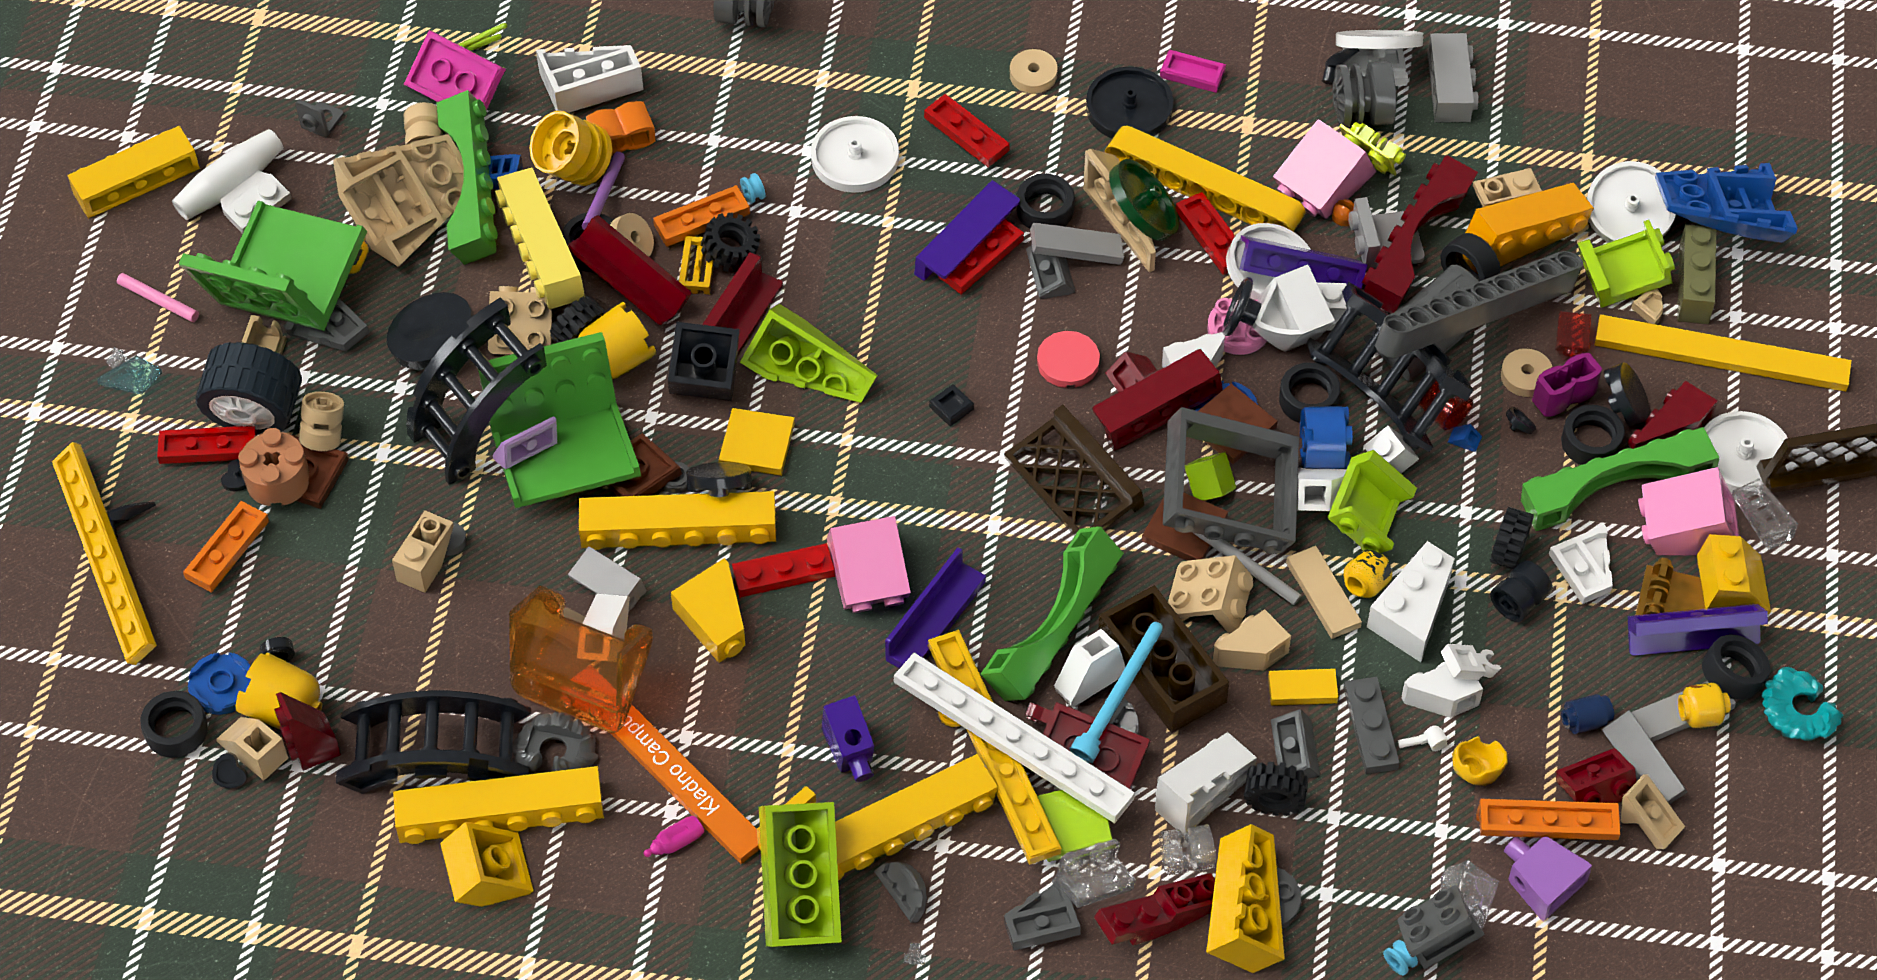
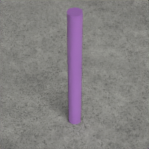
[582,152,625,230]

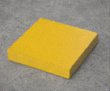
[719,408,795,476]

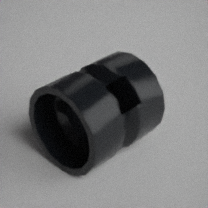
[1490,560,1553,622]

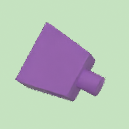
[1504,837,1592,922]

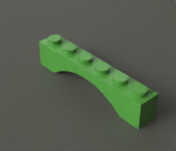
[437,90,498,265]
[1521,427,1720,531]
[981,526,1124,701]

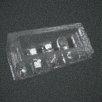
[1732,479,1798,550]

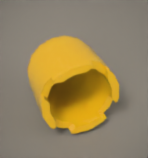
[577,302,656,380]
[235,653,323,729]

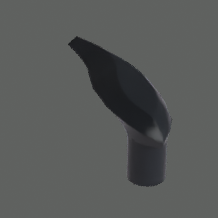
[1322,48,1360,85]
[106,502,156,539]

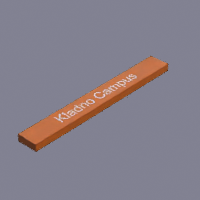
[566,665,760,864]

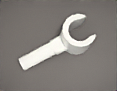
[1398,726,1447,751]

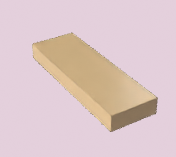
[1286,546,1362,639]

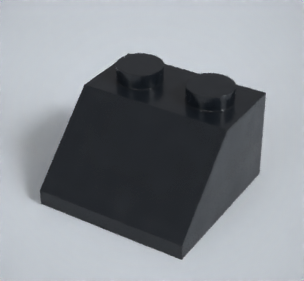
[668,322,740,401]

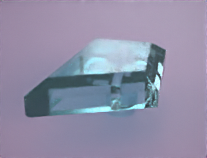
[97,355,162,395]

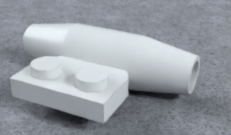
[172,129,291,234]

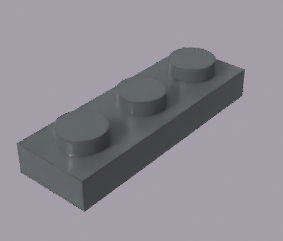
[1343,677,1400,774]

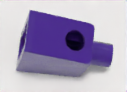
[821,695,874,782]

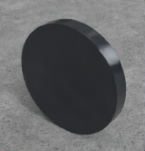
[1086,67,1173,139]
[387,292,474,370]

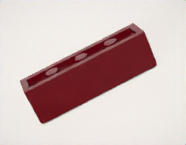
[568,215,692,326]
[702,252,783,354]
[1092,349,1223,451]

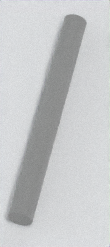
[1194,533,1301,605]

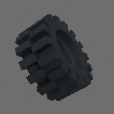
[701,213,760,272]
[550,296,606,343]
[1490,507,1534,570]
[1244,762,1308,816]

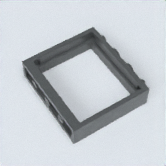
[1163,407,1299,554]

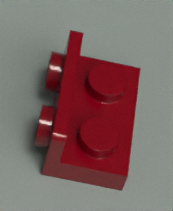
[1555,748,1637,803]

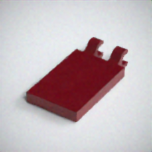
[1025,702,1150,790]

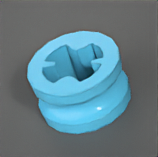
[740,173,766,204]
[1383,940,1418,976]

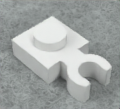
[1441,644,1501,680]

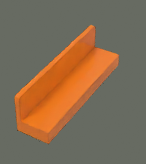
[1476,799,1620,840]

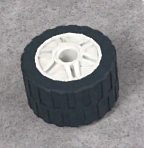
[195,342,302,435]

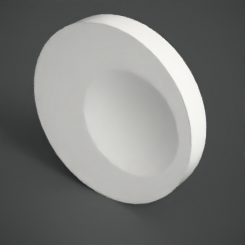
[1336,30,1423,58]
[811,116,899,193]
[1587,161,1676,243]
[1226,223,1311,300]
[1704,411,1787,495]

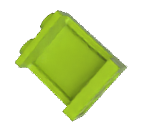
[1578,220,1675,308]
[1328,450,1417,553]

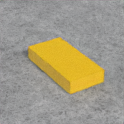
[1268,669,1338,706]

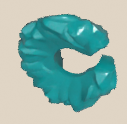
[1762,667,1844,741]

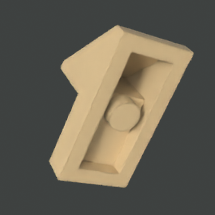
[1621,774,1685,849]

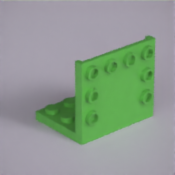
[178,200,367,331]
[478,332,641,508]

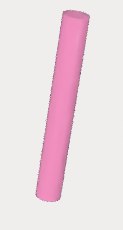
[117,273,199,322]

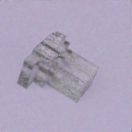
[106,347,128,369]
[904,943,926,965]

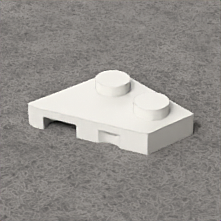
[1549,525,1613,604]

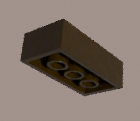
[1098,585,1229,733]

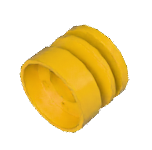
[529,111,612,186]

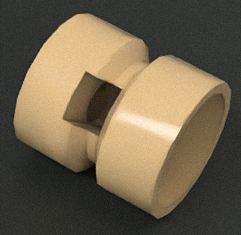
[404,102,444,145]
[299,392,344,451]

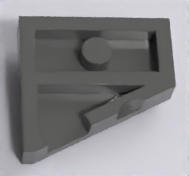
[283,298,370,351]
[1004,875,1081,951]

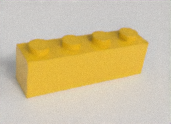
[67,126,200,219]

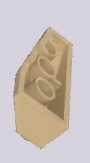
[1083,149,1156,273]

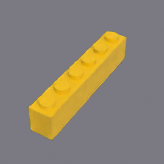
[579,491,776,550]
[835,754,998,881]
[393,766,604,844]

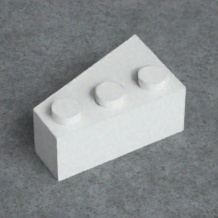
[536,45,643,113]
[1367,541,1455,662]
[1155,732,1257,836]

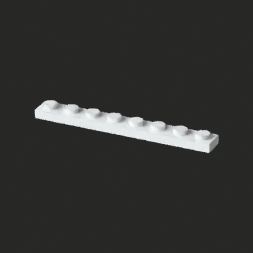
[894,653,1135,824]

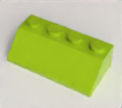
[759,802,842,947]

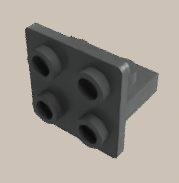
[1397,885,1485,969]

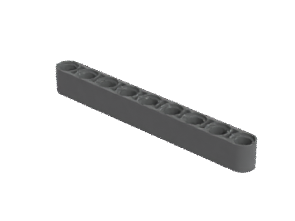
[1375,251,1583,358]

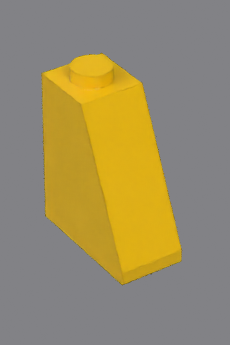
[671,558,746,663]

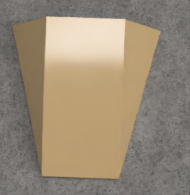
[333,134,464,267]

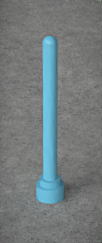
[1070,622,1163,763]

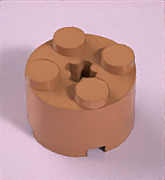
[238,428,309,506]

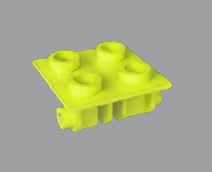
[1339,122,1406,176]

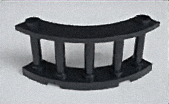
[1307,282,1473,452]
[406,297,547,485]
[336,690,531,794]

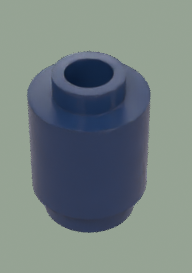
[1561,694,1614,734]

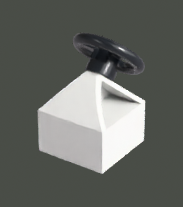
[1222,265,1335,352]

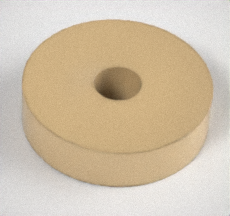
[1010,49,1057,94]
[610,213,654,257]
[1501,349,1552,397]

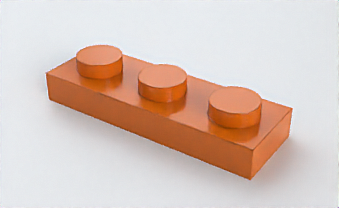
[653,185,750,247]
[183,501,269,593]

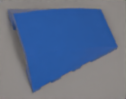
[1655,163,1797,243]

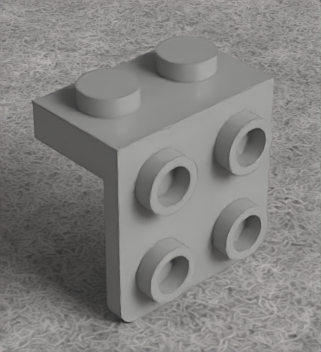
[1349,197,1425,270]

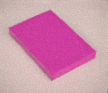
[404,30,506,110]

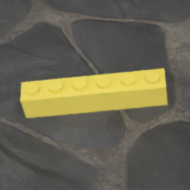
[495,168,585,309]

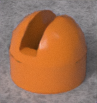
[1332,199,1354,226]

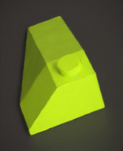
[740,304,878,403]

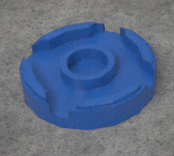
[188,652,251,715]

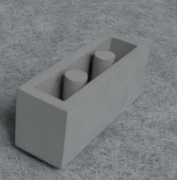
[1427,33,1478,122]

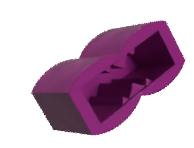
[1532,353,1602,417]

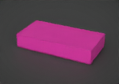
[1160,49,1226,93]

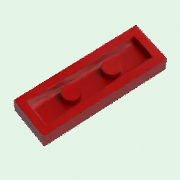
[924,94,1010,168]
[1175,192,1235,275]
[938,219,1024,295]
[157,426,257,464]
[732,543,835,598]

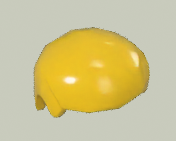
[1452,736,1508,786]

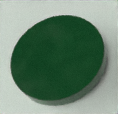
[1109,159,1179,241]

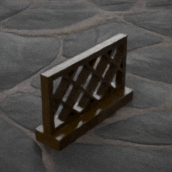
[1004,404,1145,536]
[1756,423,1877,494]

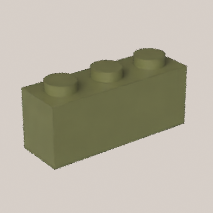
[1677,225,1716,324]

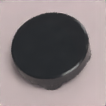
[1604,362,1650,427]
[686,462,752,497]

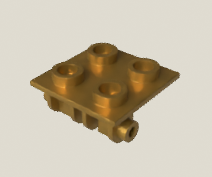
[1635,558,1705,615]

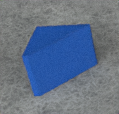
[1447,424,1482,452]

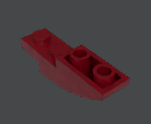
[1094,873,1215,946]

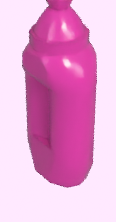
[644,816,705,857]

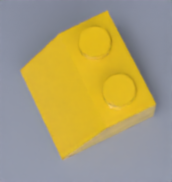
[1697,534,1771,615]
[440,822,533,907]

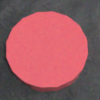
[1037,331,1100,388]

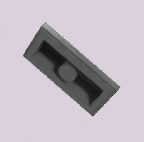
[1026,245,1075,299]
[1271,709,1320,778]

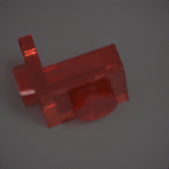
[1555,311,1592,357]

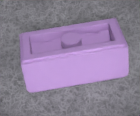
[493,416,557,470]

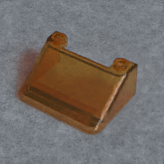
[509,585,652,733]

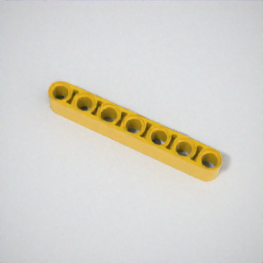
[1105,126,1306,232]

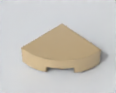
[1631,289,1663,325]

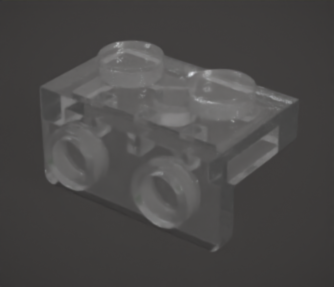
[1055,839,1136,908]
[1439,860,1499,942]

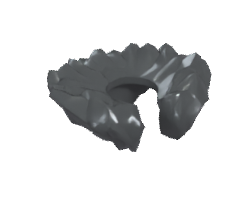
[512,711,598,772]

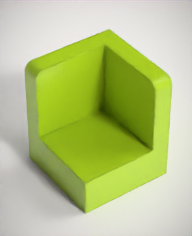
[1185,452,1236,501]

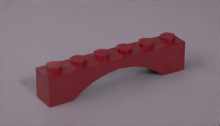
[1361,155,1478,314]

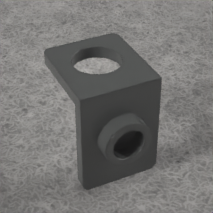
[295,99,344,138]

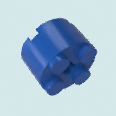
[1300,406,1352,469]

